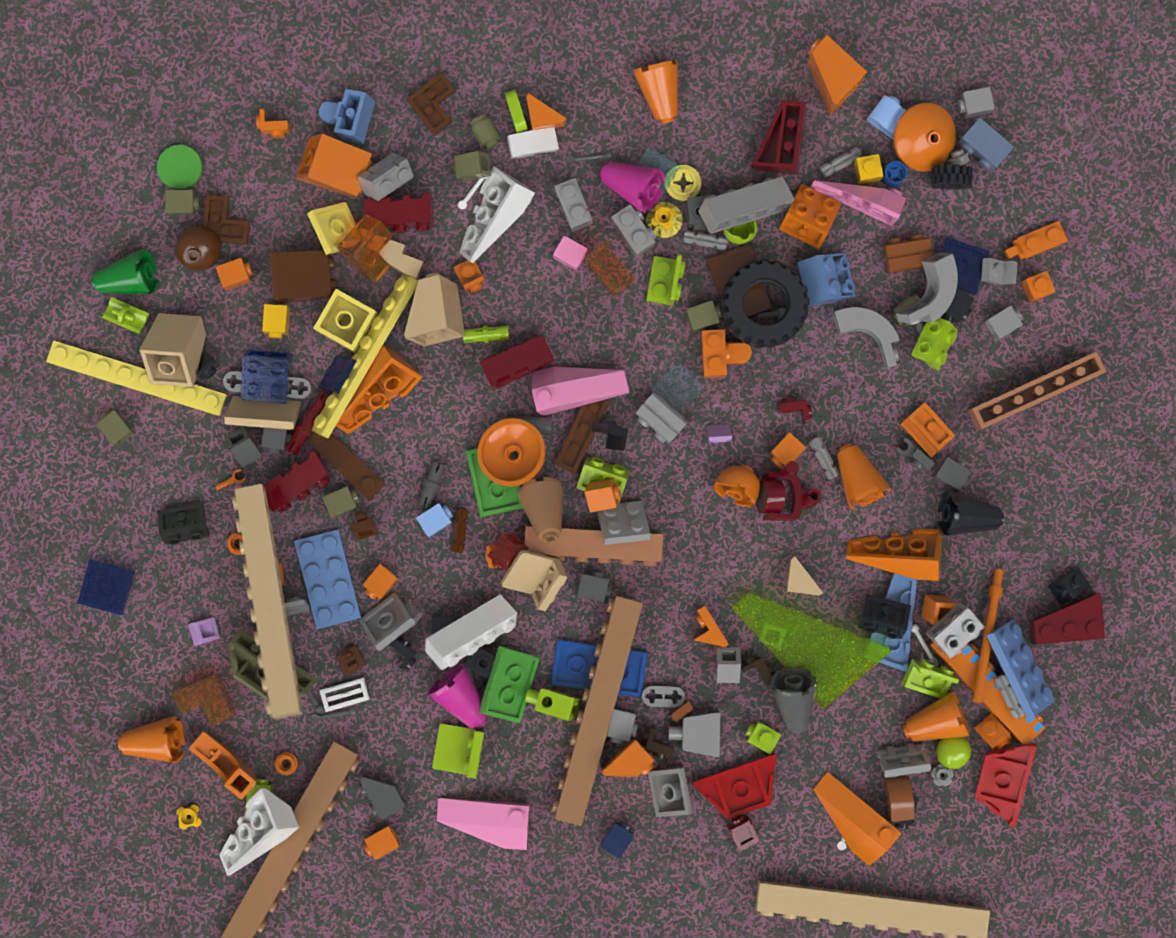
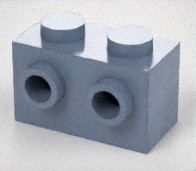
[958,118,1014,172]

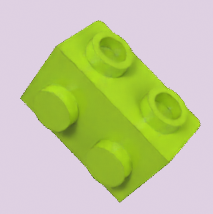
[911,318,958,371]
[901,659,959,698]

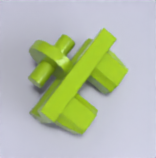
[102,297,150,335]

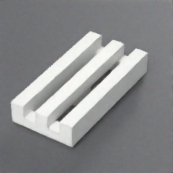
[319,677,370,712]

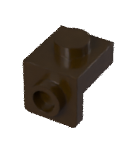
[741,655,775,686]
[642,725,674,759]

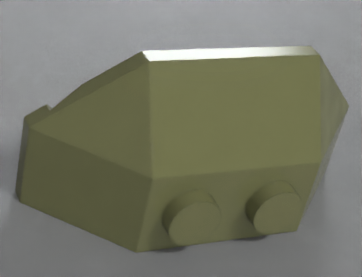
[229,628,317,700]

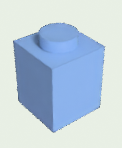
[416,503,453,538]

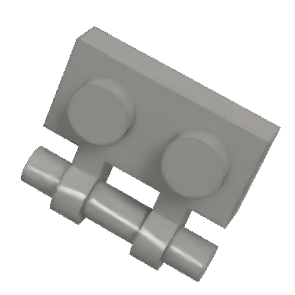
[877,743,931,778]

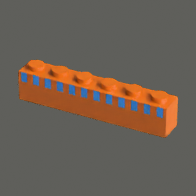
[927,640,1045,745]

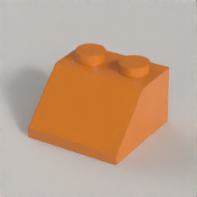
[601,737,655,777]

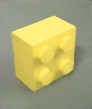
[313,289,378,353]

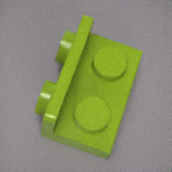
[576,457,630,503]

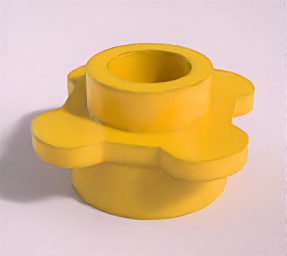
[651,204,677,230]
[177,804,202,830]

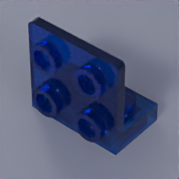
[241,350,293,403]

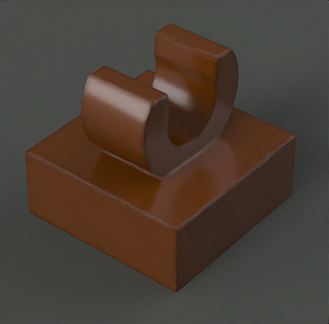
[350,511,379,541]
[335,645,367,676]

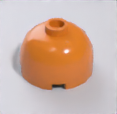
[713,464,761,507]

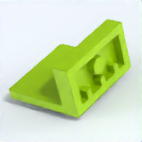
[646,255,686,306]
[432,723,485,779]

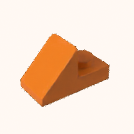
[693,606,729,647]

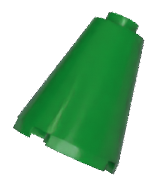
[92,249,159,294]

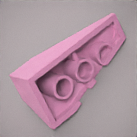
[810,180,906,226]
[532,366,630,416]
[437,798,530,850]

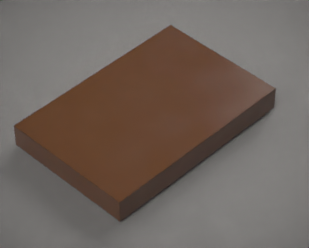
[706,245,772,317]

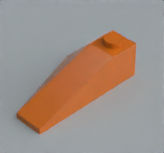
[336,344,422,434]

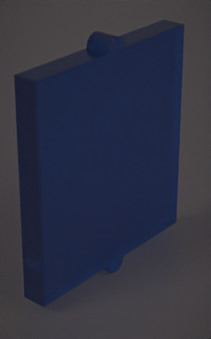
[318,355,357,394]

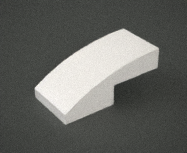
[507,127,559,159]

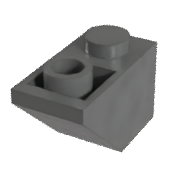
[359,775,407,820]

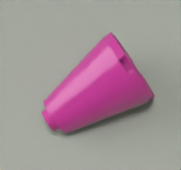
[600,162,665,213]
[428,665,488,729]

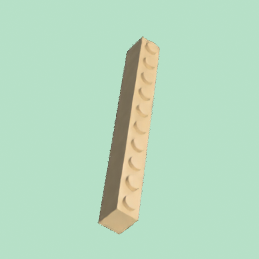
[232,484,303,719]
[755,880,990,938]

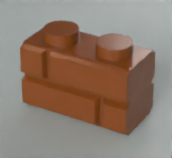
[883,234,934,274]

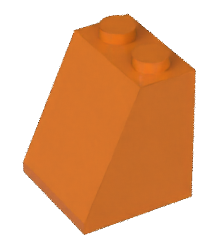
[807,35,867,115]
[295,134,372,197]

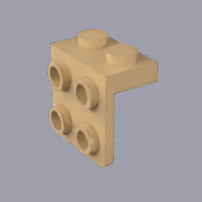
[501,550,567,611]

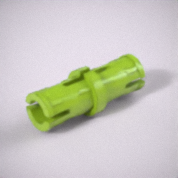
[463,325,509,343]

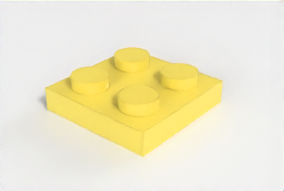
[307,202,365,255]

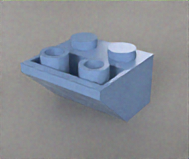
[797,253,856,306]

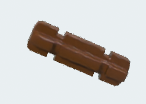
[451,508,468,553]

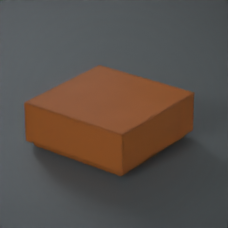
[670,700,693,721]

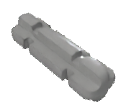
[820,147,862,177]
[683,230,728,250]
[809,437,839,480]
[995,674,1025,719]

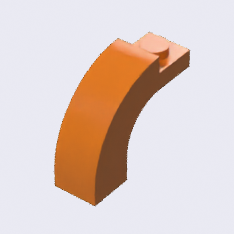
[189,730,257,800]

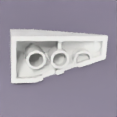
[459,166,535,263]
[219,788,299,875]

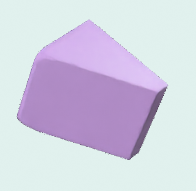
[707,424,732,443]
[188,617,220,646]

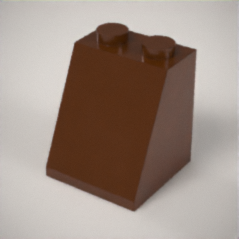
[270,251,337,304]

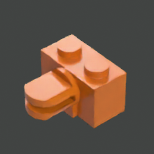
[701,330,752,379]

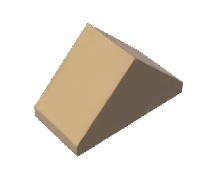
[785,556,823,596]

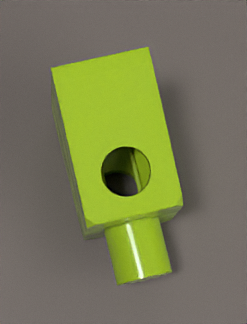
[525,688,582,721]

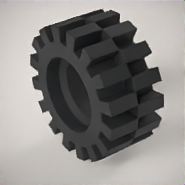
[931,164,973,190]

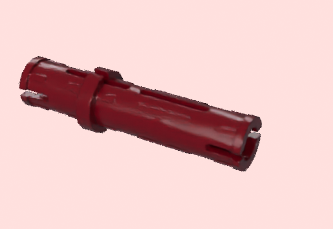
[285,391,330,455]

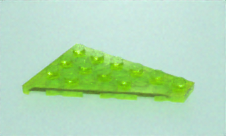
[732,592,891,709]

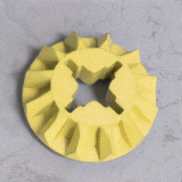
[665,165,701,202]
[646,202,682,238]

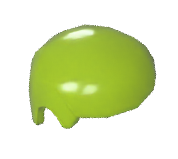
[723,220,757,244]
[935,737,972,770]

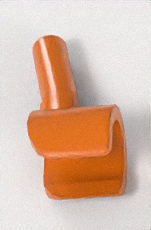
[215,469,246,490]

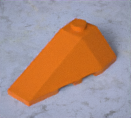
[846,528,942,581]
[813,771,902,866]

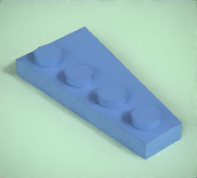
[863,573,917,672]

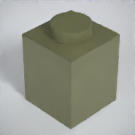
[454,151,491,181]
[165,190,200,216]
[686,301,722,333]
[96,410,135,447]
[322,486,360,519]

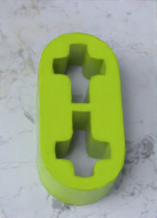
[504,89,527,133]

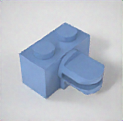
[319,89,375,144]

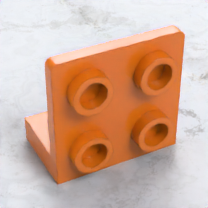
[779,184,842,249]

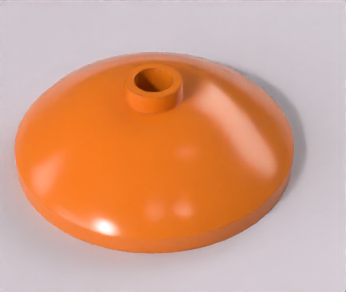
[893,103,956,172]
[477,418,546,487]

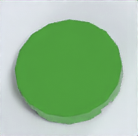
[157,145,203,190]

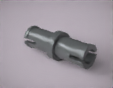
[417,462,446,509]

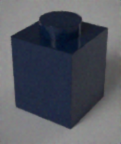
[600,821,635,859]

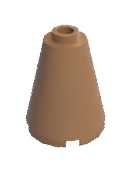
[518,477,564,543]

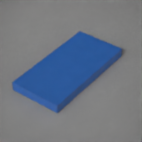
[551,639,648,698]

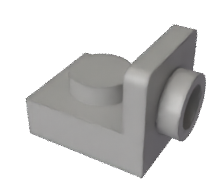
[981,258,1018,285]

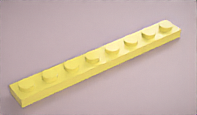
[311,274,418,438]
[46,340,227,416]

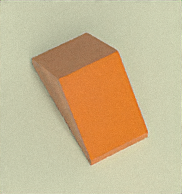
[526,94,567,130]

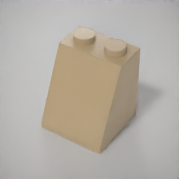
[405,273,465,347]
[139,313,206,387]

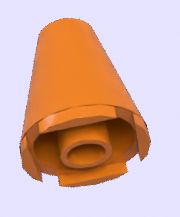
[633,59,678,124]
[837,443,891,509]
[903,691,970,742]
[118,716,185,763]

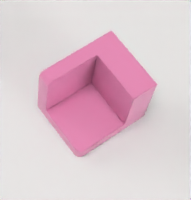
[553,236,588,271]

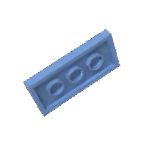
[294,529,362,629]
[986,619,1055,719]

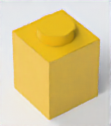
[854,154,883,185]
[262,304,290,339]

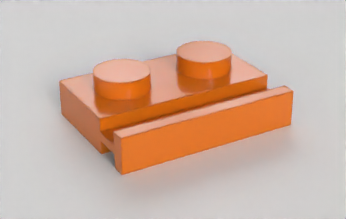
[899,402,955,458]

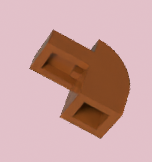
[882,775,915,822]

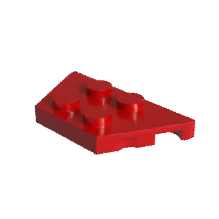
[975,743,1037,828]
[692,753,777,819]

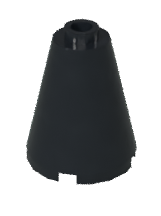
[937,490,1004,536]

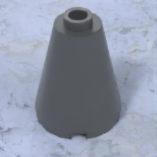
[771,667,817,734]

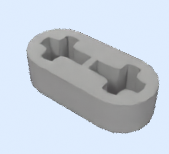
[642,685,685,708]

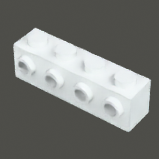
[425,594,517,670]

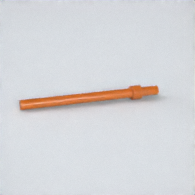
[973,569,1004,703]

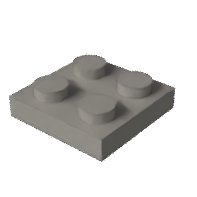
[597,501,650,545]
[359,592,416,651]

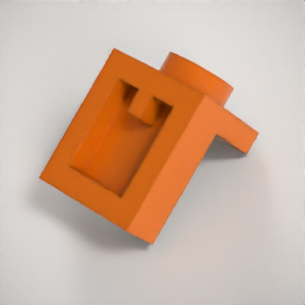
[453,260,486,293]

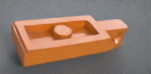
[1003,221,1068,260]

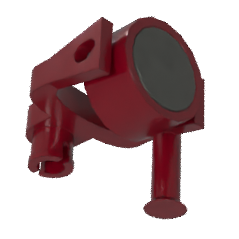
[756,461,822,521]

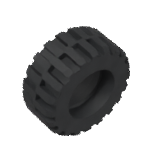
[720,259,810,349]

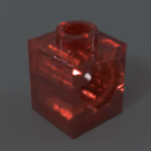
[487,533,529,570]

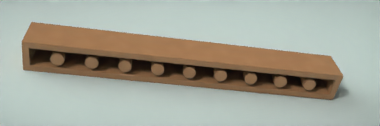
[551,595,643,826]
[221,740,361,938]

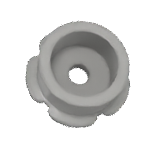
[948,149,970,166]
[931,764,954,786]

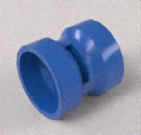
[882,161,907,187]

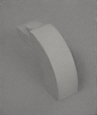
[896,253,958,325]
[832,307,900,370]

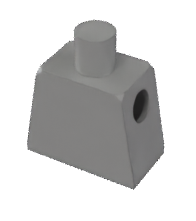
[668,712,720,757]

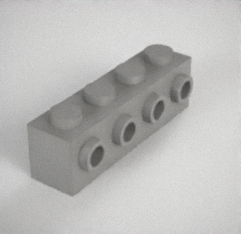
[699,176,794,234]

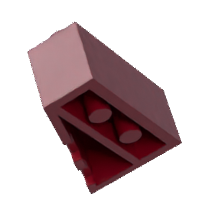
[751,100,807,175]
[363,193,434,234]
[480,334,555,391]
[263,451,333,514]
[1029,593,1105,644]

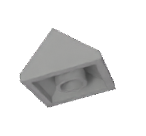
[648,765,692,817]

